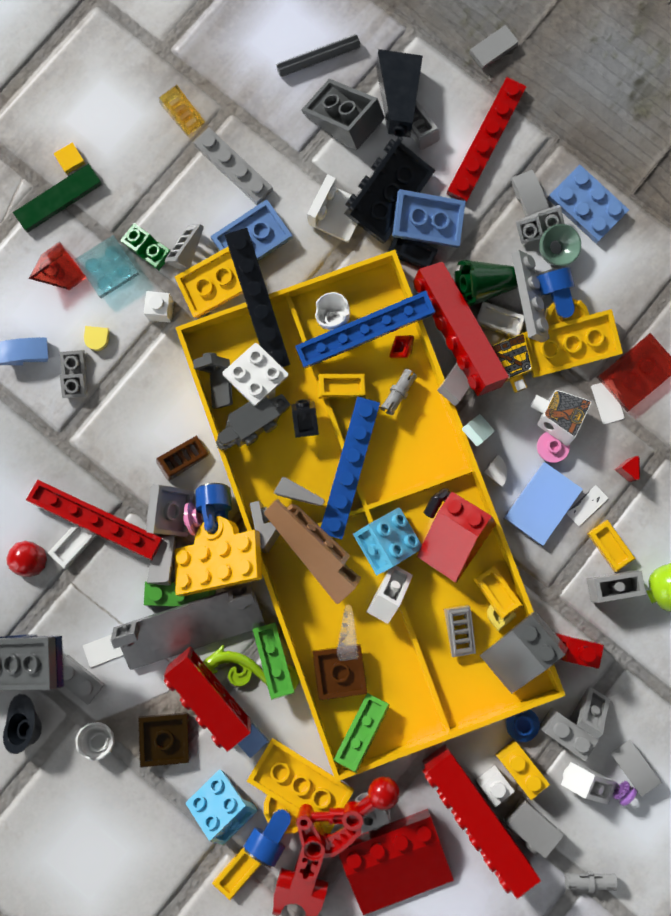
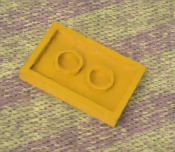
[175,247,243,318]

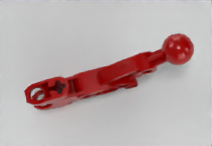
[272,776,400,916]

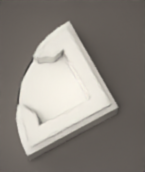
[483,455,507,487]

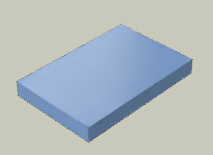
[503,462,583,546]

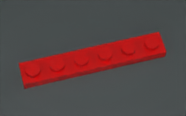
[446,77,527,204]
[26,480,163,561]

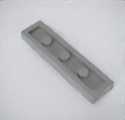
[193,127,273,205]
[511,250,549,343]

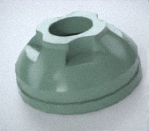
[539,224,581,266]

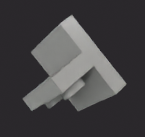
[146,485,194,537]

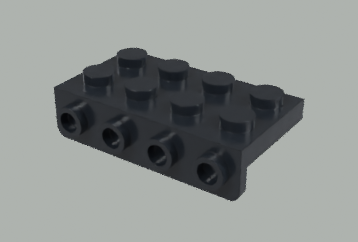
[344,136,436,244]

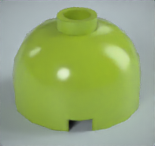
[646,563,671,612]

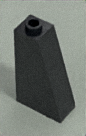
[376,49,423,137]

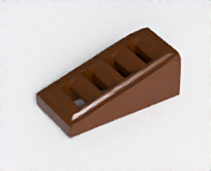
[156,435,209,481]

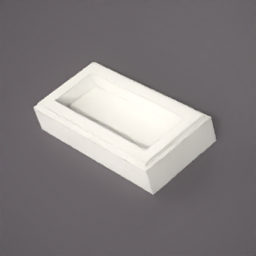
[476,301,525,338]
[48,524,97,569]

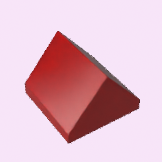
[615,456,640,482]

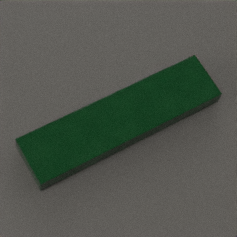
[13,163,102,233]

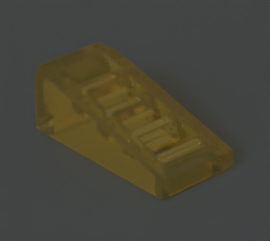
[159,85,205,136]

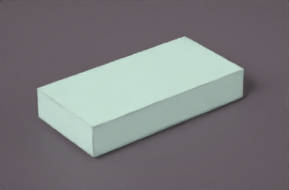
[462,414,495,446]

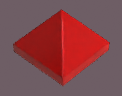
[389,335,414,358]

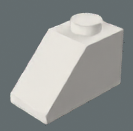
[367,566,413,624]
[561,762,617,805]

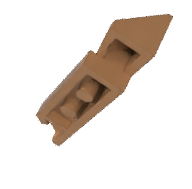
[264,499,361,604]

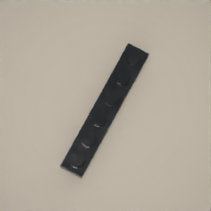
[224,228,290,367]

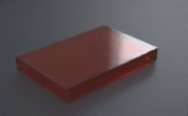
[597,333,671,412]

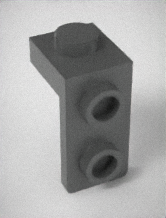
[193,353,233,409]

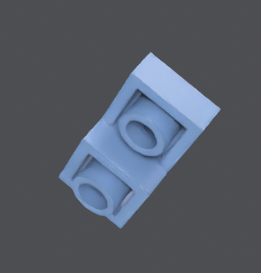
[0,337,48,365]

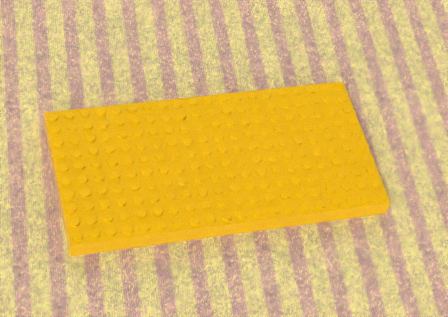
[175,250,566,782]

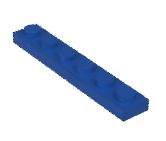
[295,291,435,369]
[321,396,380,540]

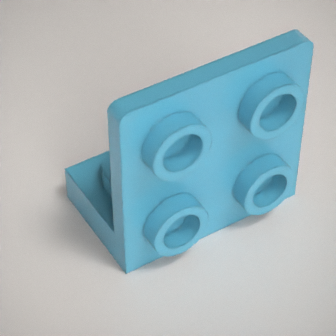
[353,508,422,576]
[186,770,258,845]

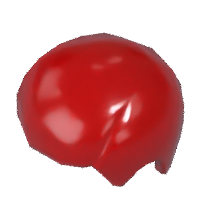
[6,540,47,577]

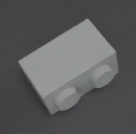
[586,571,646,603]
[539,708,598,761]
[503,796,564,859]

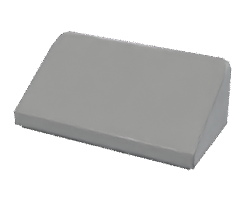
[147,536,177,586]

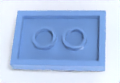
[547,165,629,244]
[392,189,466,248]
[210,199,293,261]

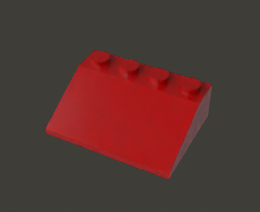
[339,809,454,915]

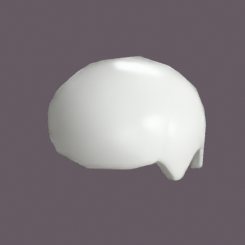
[315,292,350,330]
[76,722,115,761]

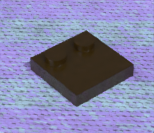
[138,712,189,767]

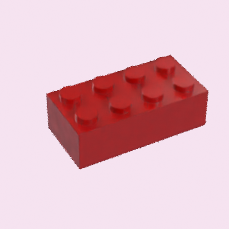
[164,646,251,752]

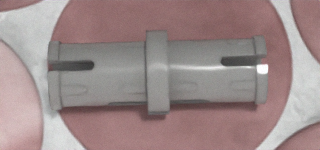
[380,369,417,415]
[565,871,617,893]

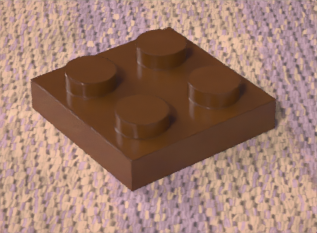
[313,644,367,700]

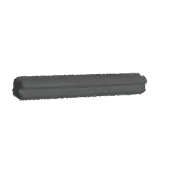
[276,35,360,77]

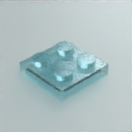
[75,235,140,299]

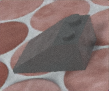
[301,79,385,150]
[480,610,568,694]

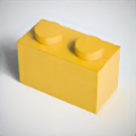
[495,739,550,800]

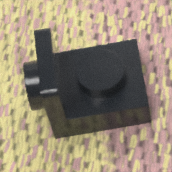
[291,399,319,438]

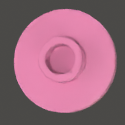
[537,432,570,463]
[183,503,203,536]

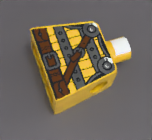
[492,333,532,393]

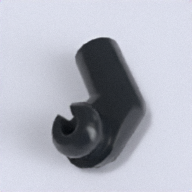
[423,488,451,518]

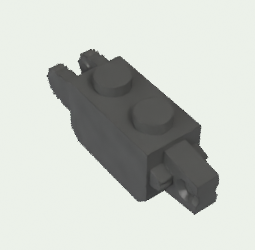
[216,394,290,451]

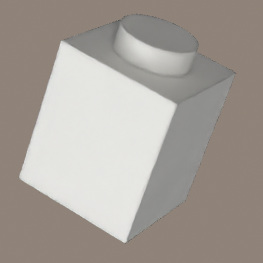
[144,291,174,323]
[476,765,515,807]

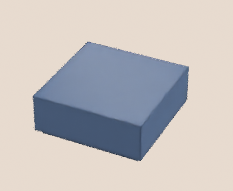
[238,723,269,759]

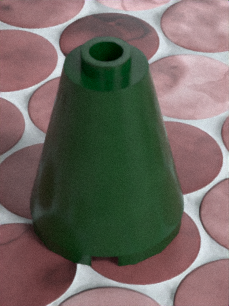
[454,260,518,307]

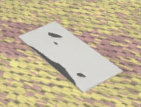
[566,485,608,526]

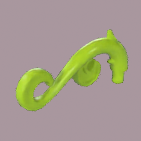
[203,645,299,690]

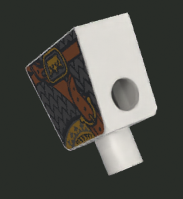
[530,390,592,446]

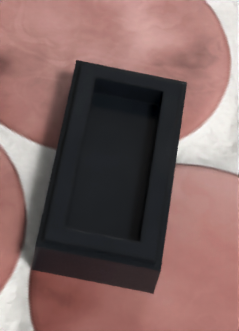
[388,237,438,269]

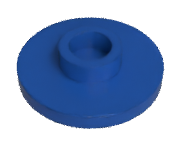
[506,709,540,742]

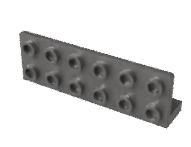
[110,583,265,670]

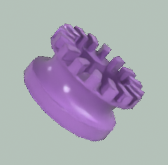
[612,781,637,806]

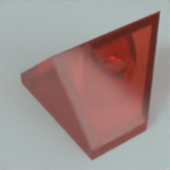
[29,241,87,291]

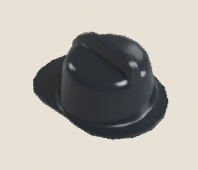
[3,694,42,754]

